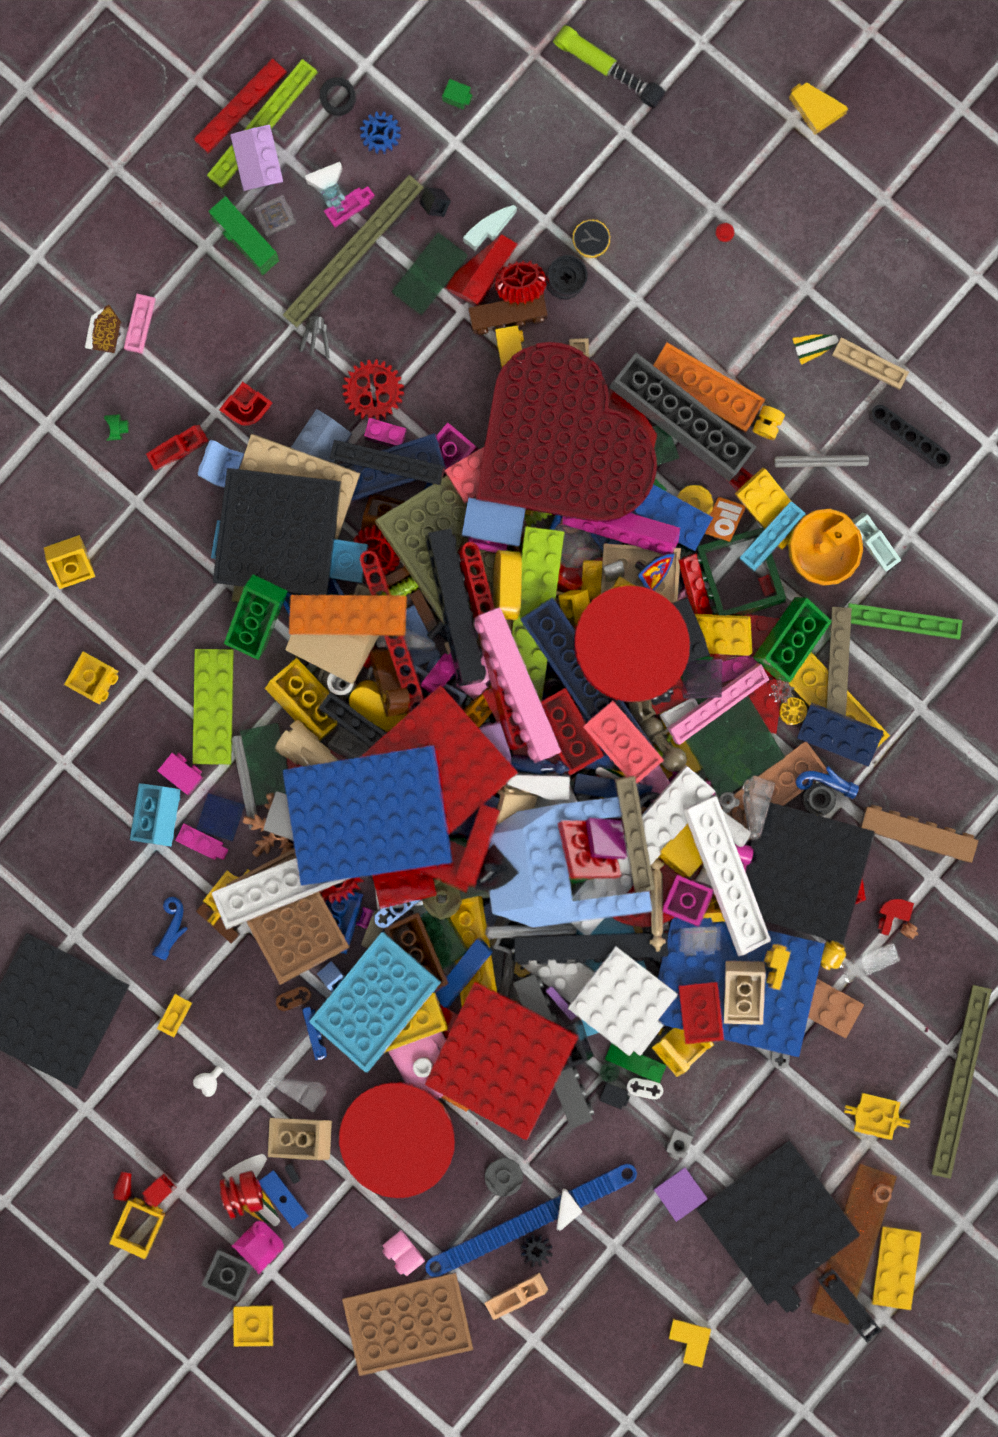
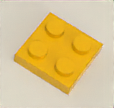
[233,1305,273,1346]

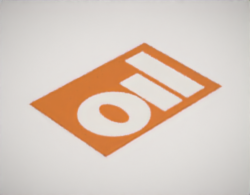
[705,497,746,542]

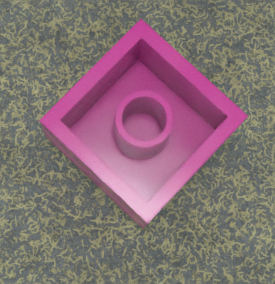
[437,423,479,469]
[662,875,714,927]

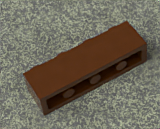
[468,294,548,335]

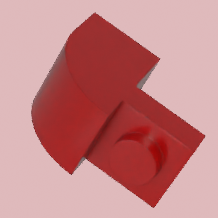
[877,899,914,936]

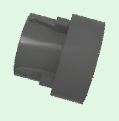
[802,783,837,816]

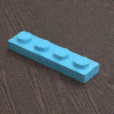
[740,501,806,571]

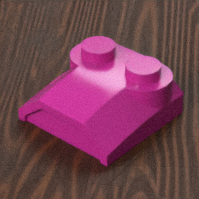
[232,1221,284,1274]

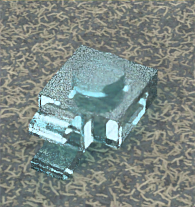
[321,183,345,213]

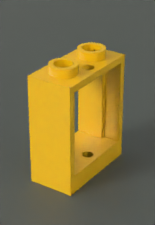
[109,1197,166,1259]

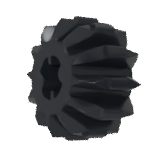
[520,1234,553,1267]

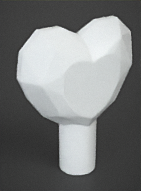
[193,1066,223,1096]

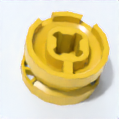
[779,698,807,725]

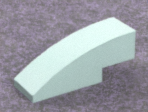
[463,205,517,251]
[852,512,901,572]

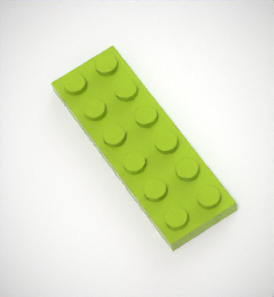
[193,649,234,765]

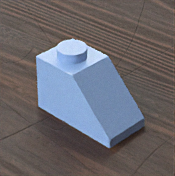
[317,961,346,993]

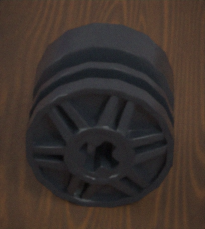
[545,255,588,300]

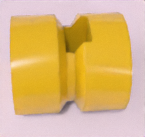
[752,405,785,440]

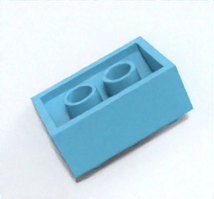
[130,783,181,847]

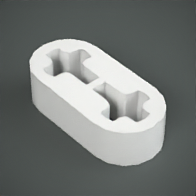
[627,1078,663,1099]

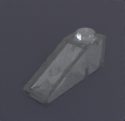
[742,776,775,840]
[840,943,900,983]
[265,1076,328,1112]

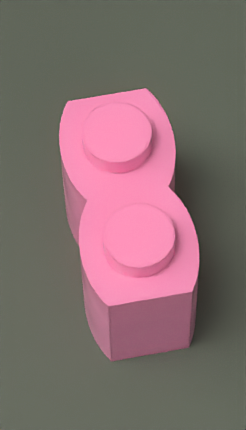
[382,1230,425,1276]

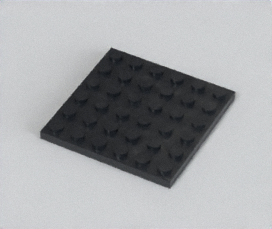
[212,468,342,595]
[745,800,875,944]
[0,933,130,1089]
[697,1140,861,1306]

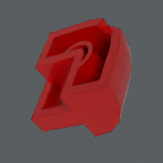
[219,382,273,426]

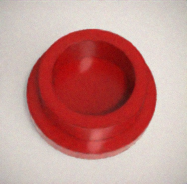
[715,223,735,242]

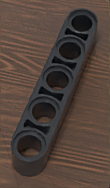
[869,405,951,470]

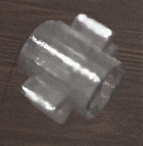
[770,679,794,703]

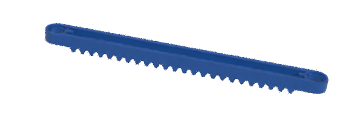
[426,1163,637,1277]

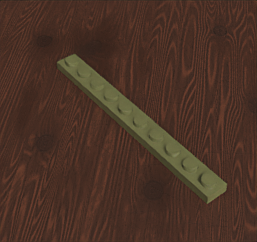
[283,175,424,329]
[931,985,992,1179]

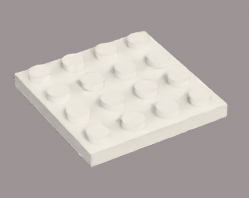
[568,946,678,1056]

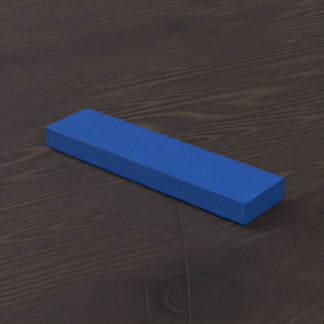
[436,938,493,1008]

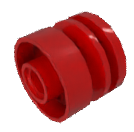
[220,1170,264,1219]

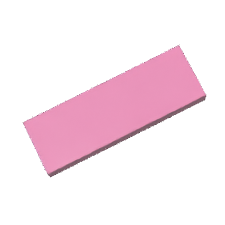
[123,294,156,354]

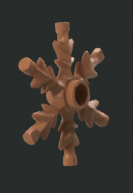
[243,793,294,857]

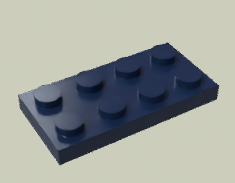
[797,702,884,767]

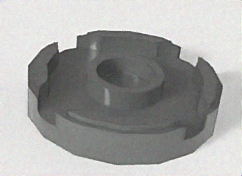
[485,1157,523,1197]

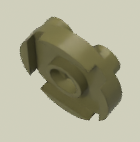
[423,880,462,920]

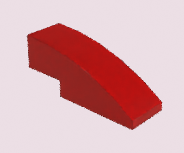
[146,425,209,471]

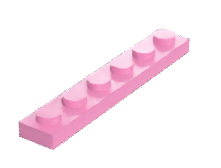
[668,663,769,745]

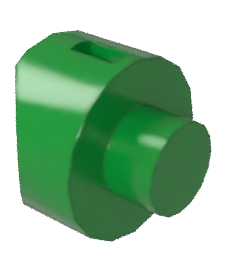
[104,414,129,441]

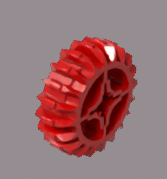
[495,260,546,305]
[353,525,400,576]

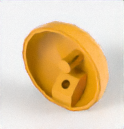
[788,509,863,586]

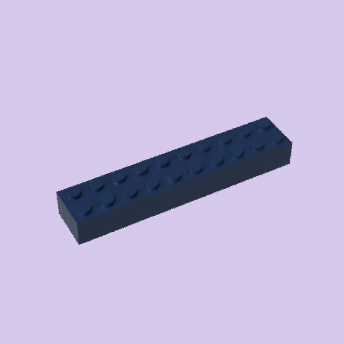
[520,597,656,750]

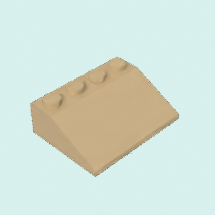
[286,635,379,684]

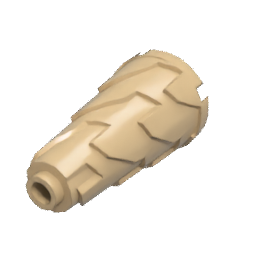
[275,720,339,767]

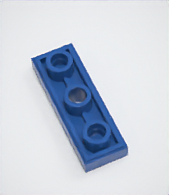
[259,1170,309,1228]

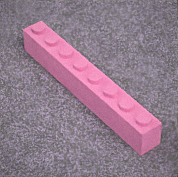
[474,608,561,763]

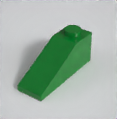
[605,1043,667,1083]

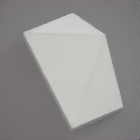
[305,162,342,194]
[556,1189,582,1230]

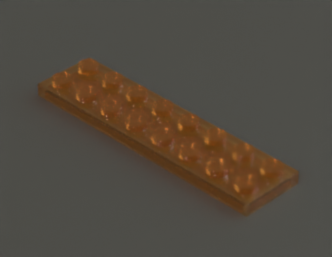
[811,1163,897,1325]

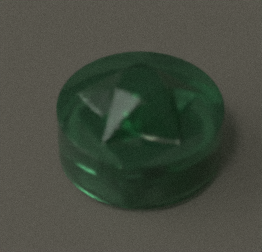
[600,1062,619,1082]

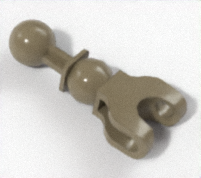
[623,700,687,772]

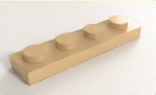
[832,338,909,390]

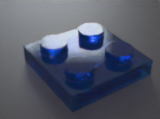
[196,793,245,841]

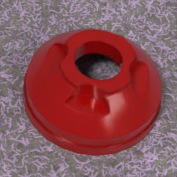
[557,562,583,592]

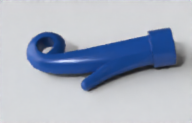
[796,766,859,799]
[152,897,188,961]

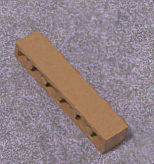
[859,804,979,863]

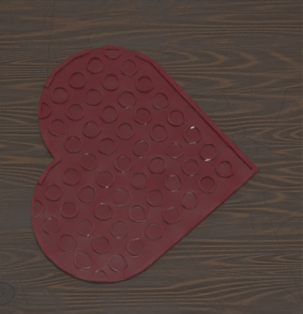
[476,342,657,522]

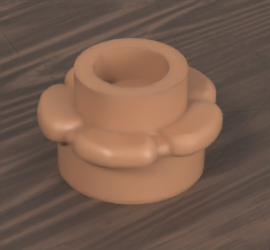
[900,922,918,940]
[873,1184,892,1203]

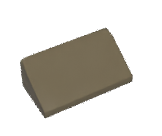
[361,910,388,948]

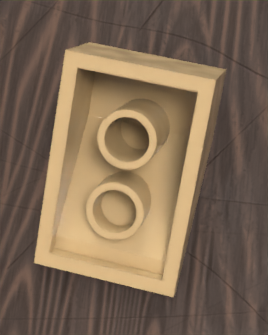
[724,961,765,1025]
[268,1118,332,1160]

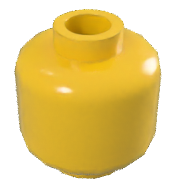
[820,941,846,970]

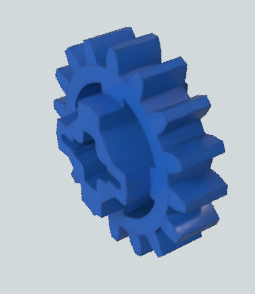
[360,112,401,154]

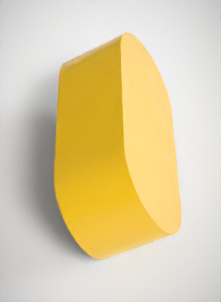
[493,550,522,620]
[349,680,410,732]

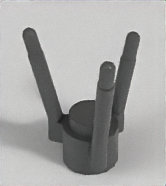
[299,316,330,359]

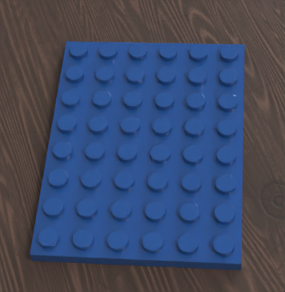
[283,746,453,886]
[658,918,825,1057]

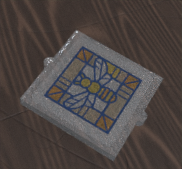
[253,195,297,237]

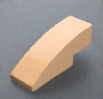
[485,1273,549,1320]

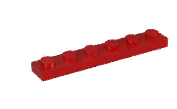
[194,58,287,154]

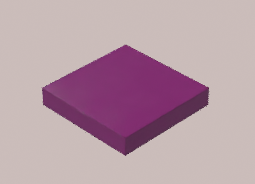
[586,818,627,860]

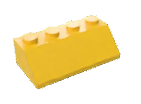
[265,658,338,741]

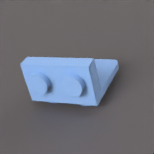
[198,440,245,488]

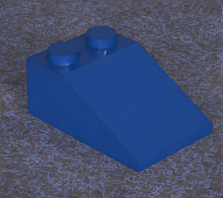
[325,887,363,954]

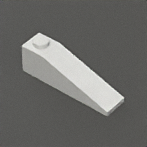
[507,772,569,803]

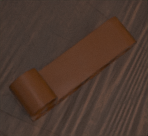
[370,647,409,717]

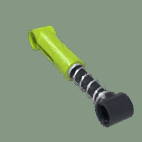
[553,25,666,109]

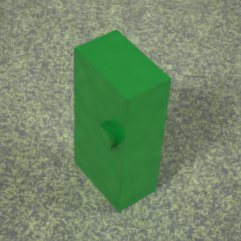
[208,196,279,276]
[224,575,287,660]
[753,597,832,682]

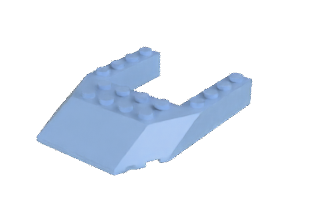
[488,797,652,928]

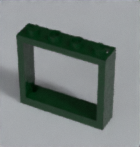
[695,527,786,616]

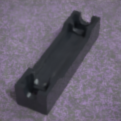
[817,1267,882,1343]

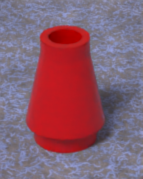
[112,1172,132,1202]

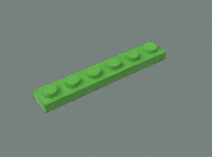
[847,603,963,640]

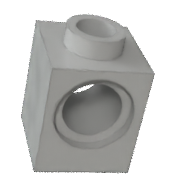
[665,1128,693,1160]

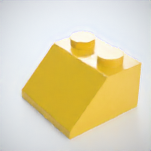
[44,535,95,589]

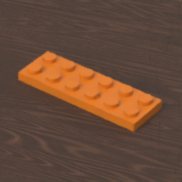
[653,343,766,433]
[289,595,407,636]

